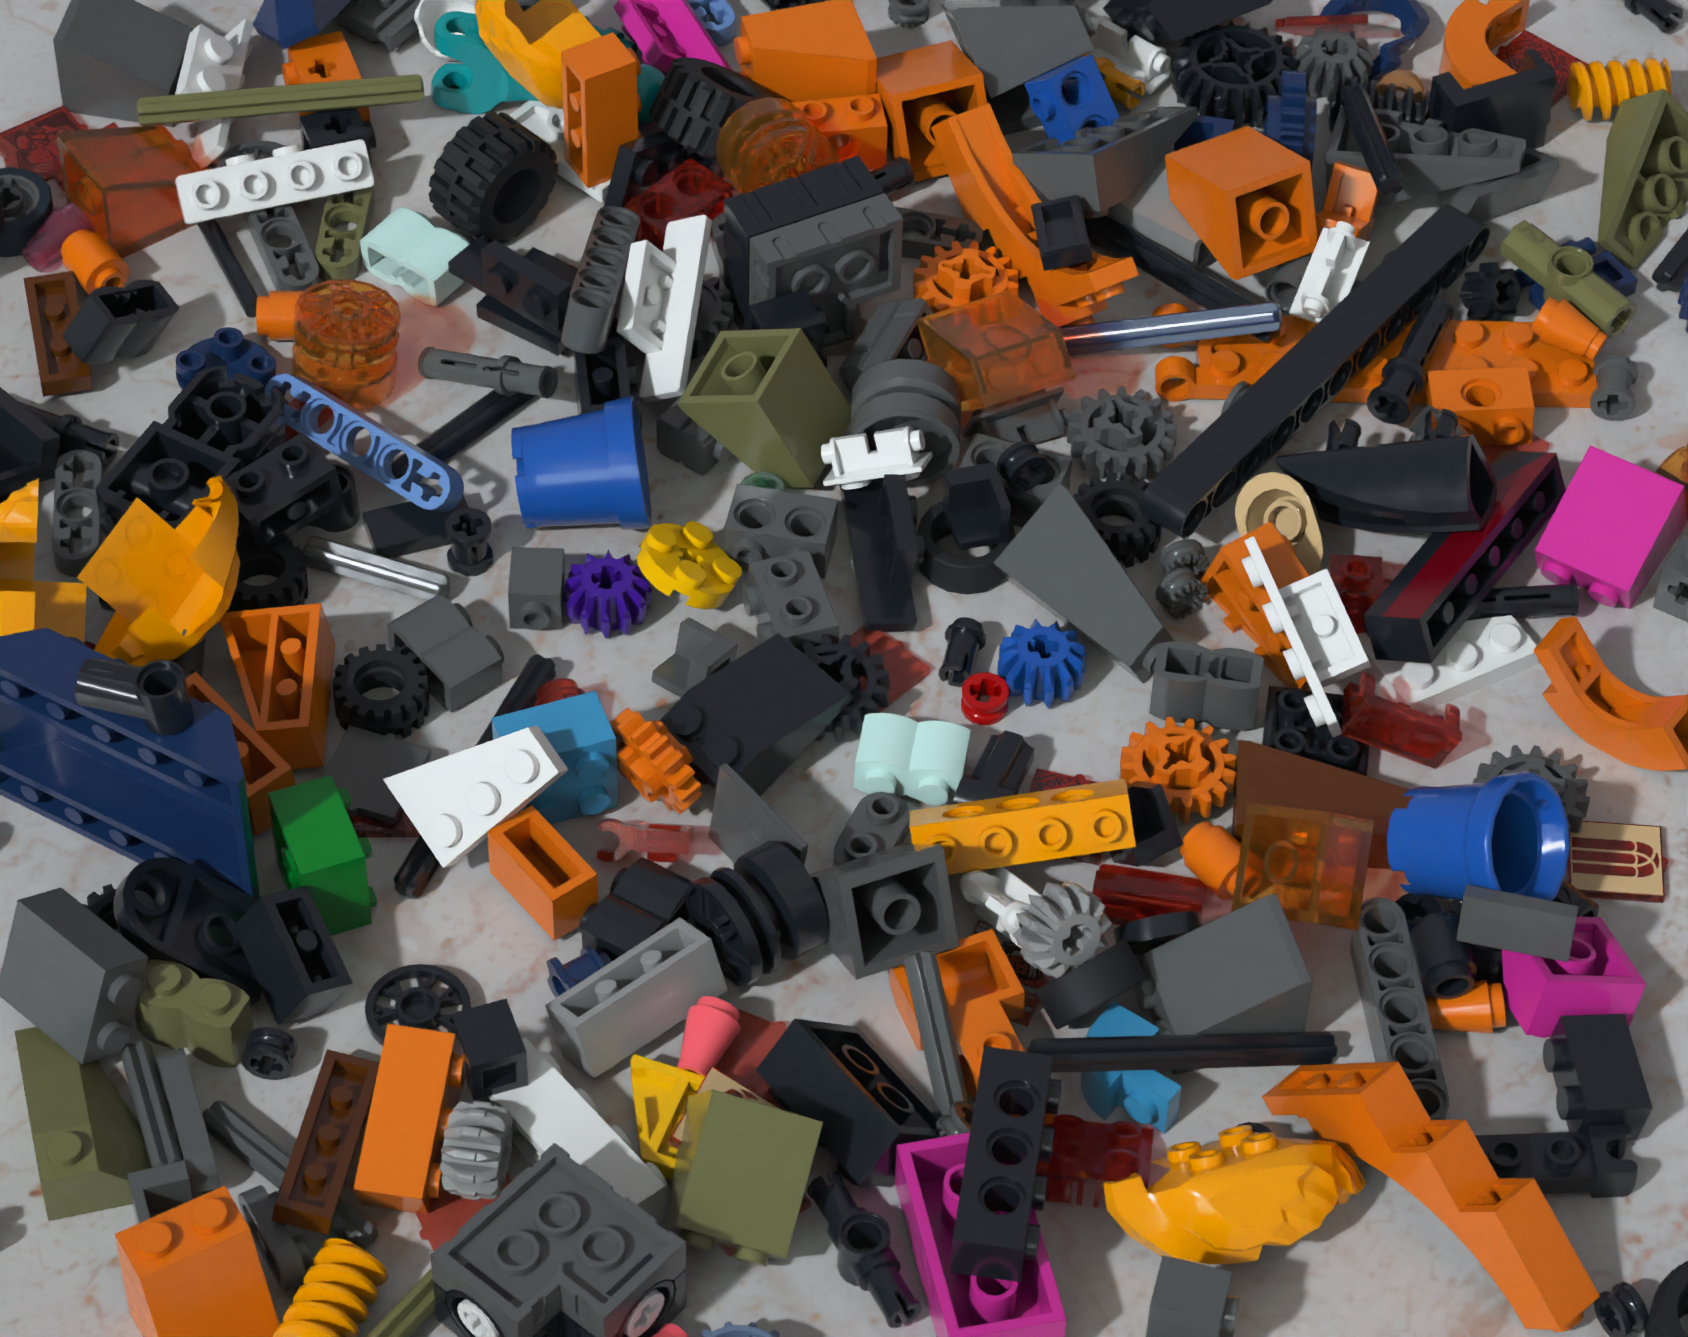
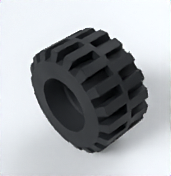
[649,57,782,166]
[429,112,558,244]

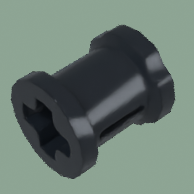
[445,508,493,577]

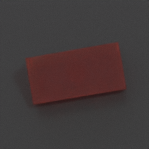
[1093,864,1207,926]

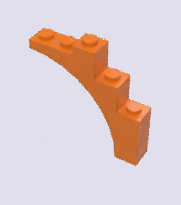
[931,103,1139,329]

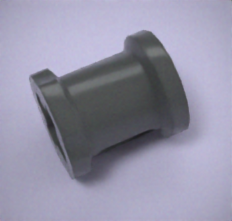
[1590,354,1638,421]

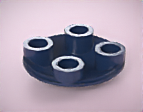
[176,327,276,390]

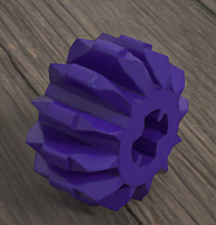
[563,549,652,639]

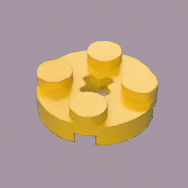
[637,521,742,609]

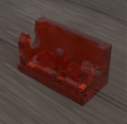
[1341,671,1462,769]

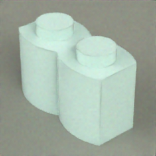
[360,207,470,306]
[853,713,971,806]

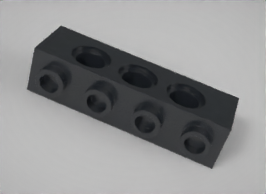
[950,1046,1062,1282]

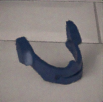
[1320,0,1430,83]

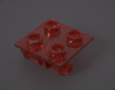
[1037,1114,1154,1208]

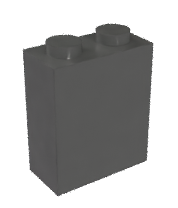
[0,887,148,1065]

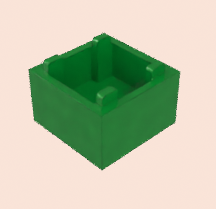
[268,775,377,936]

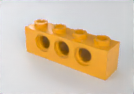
[909,779,1136,875]

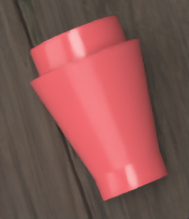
[677,996,740,1077]

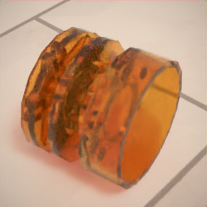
[716,97,839,194]
[291,279,401,410]

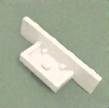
[175,19,253,172]
[175,139,374,225]
[616,214,712,402]
[1241,536,1371,738]

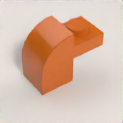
[1312,161,1379,254]

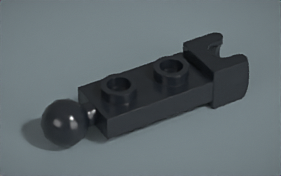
[1475,1124,1638,1198]

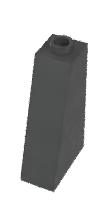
[994,484,1175,684]

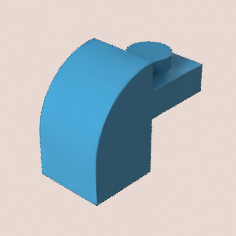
[1081,1001,1182,1134]

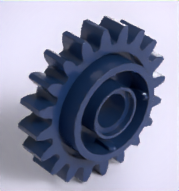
[1263,70,1317,173]

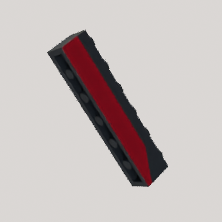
[1363,451,1566,664]

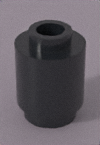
[1410,912,1477,999]

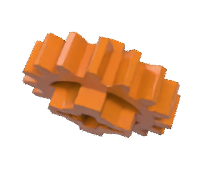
[913,241,1019,332]
[609,708,703,814]
[1119,717,1236,823]

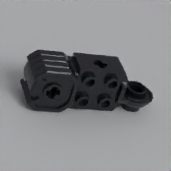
[95,366,287,612]

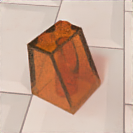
[57,125,209,258]
[916,290,1076,412]

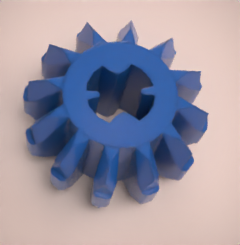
[997,618,1087,709]

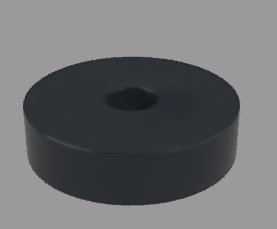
[1113,911,1203,955]

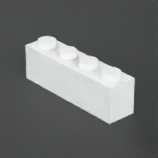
[472,1037,668,1224]

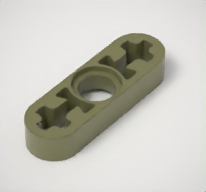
[315,186,375,285]

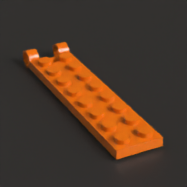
[1152,303,1597,408]

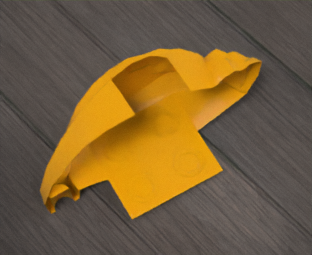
[475,0,601,109]
[77,475,240,667]
[0,478,87,642]
[1103,1125,1366,1265]

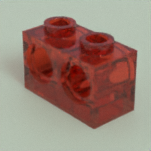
[624,158,733,251]

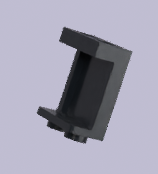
[1426,48,1557,149]
[0,387,60,497]

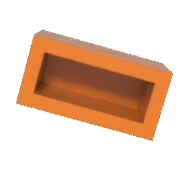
[487,805,598,941]

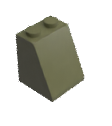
[677,328,851,488]
[664,1089,823,1267]

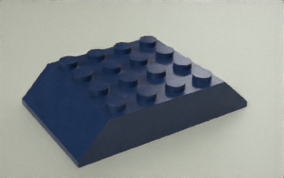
[0,628,260,899]

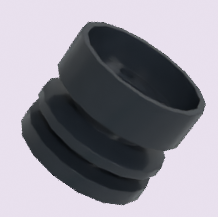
[686,841,829,987]

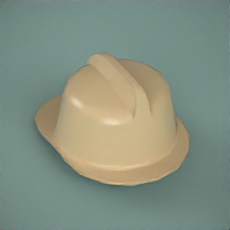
[1235,472,1324,576]

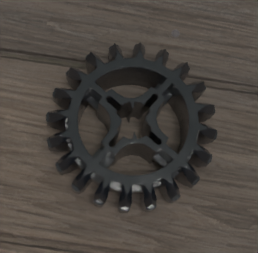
[1171,20,1298,129]

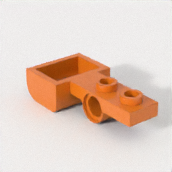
[889,929,1054,1125]

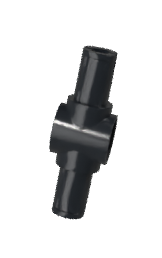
[807,1171,922,1328]

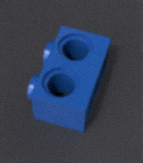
[1024,54,1120,145]

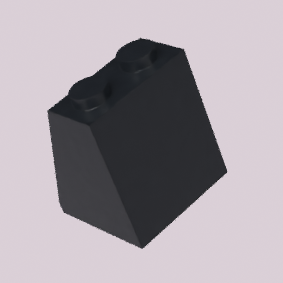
[1103,0,1273,42]

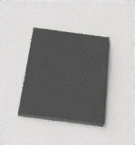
[708,763,808,866]

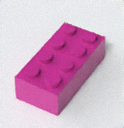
[895,1132,1067,1337]

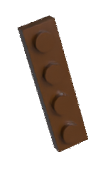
[271,1049,380,1235]

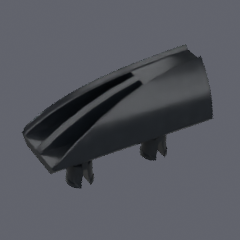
[1275,409,1497,533]

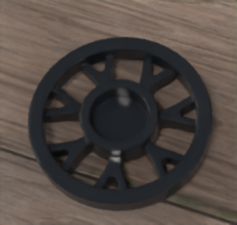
[365,964,471,1046]

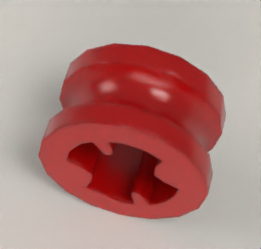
[961,672,1009,725]

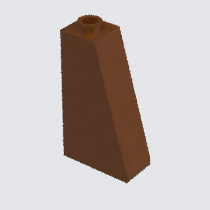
[1232,740,1413,869]

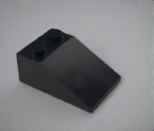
[660,633,853,796]

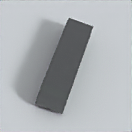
[561,206,640,354]
[1350,897,1449,1120]

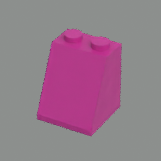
[1534,445,1687,609]

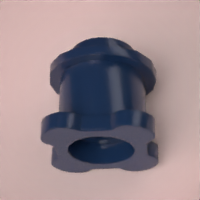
[546,946,612,998]

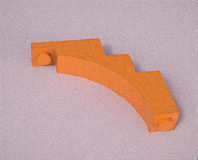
[1262,1062,1600,1332]

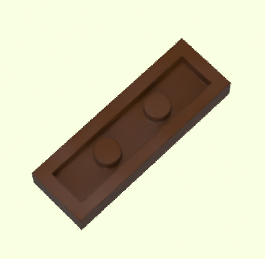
[24,271,93,397]

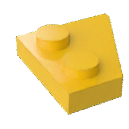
[630,1054,736,1180]

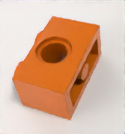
[785,94,888,176]
[1425,366,1535,446]

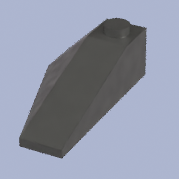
[1012,107,1198,219]
[1326,107,1526,207]

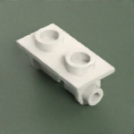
[1087,16,1172,95]
[1289,221,1370,324]
[821,426,933,490]
[959,867,1043,948]

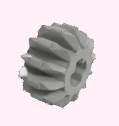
[1013,880,1112,978]
[439,1100,514,1201]

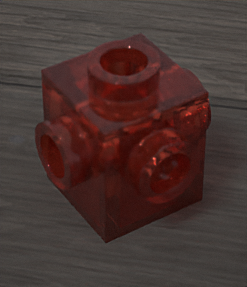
[1328,554,1392,634]

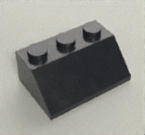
[756,1018,941,1187]

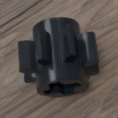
[1459,262,1522,321]

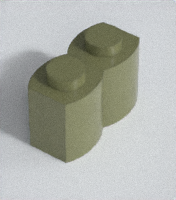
[135,959,254,1068]

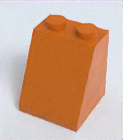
[734,0,877,122]
[876,40,987,182]
[1165,126,1318,281]
[115,1186,279,1337]

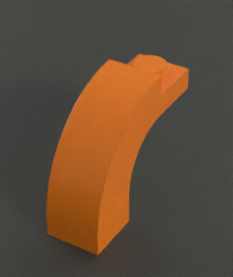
[1439,0,1530,89]
[1533,616,1688,771]

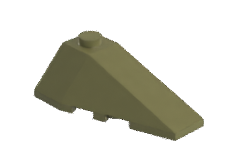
[1598,89,1688,270]
[15,1027,152,1221]

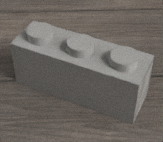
[545,917,728,1079]

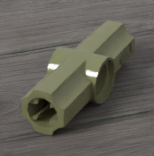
[1500,220,1637,339]

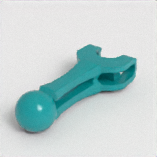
[431,11,665,125]

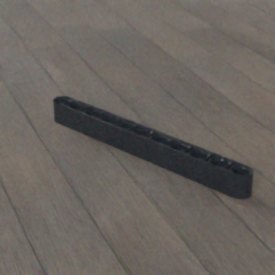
[1139,204,1491,539]

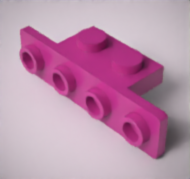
[613,0,733,74]

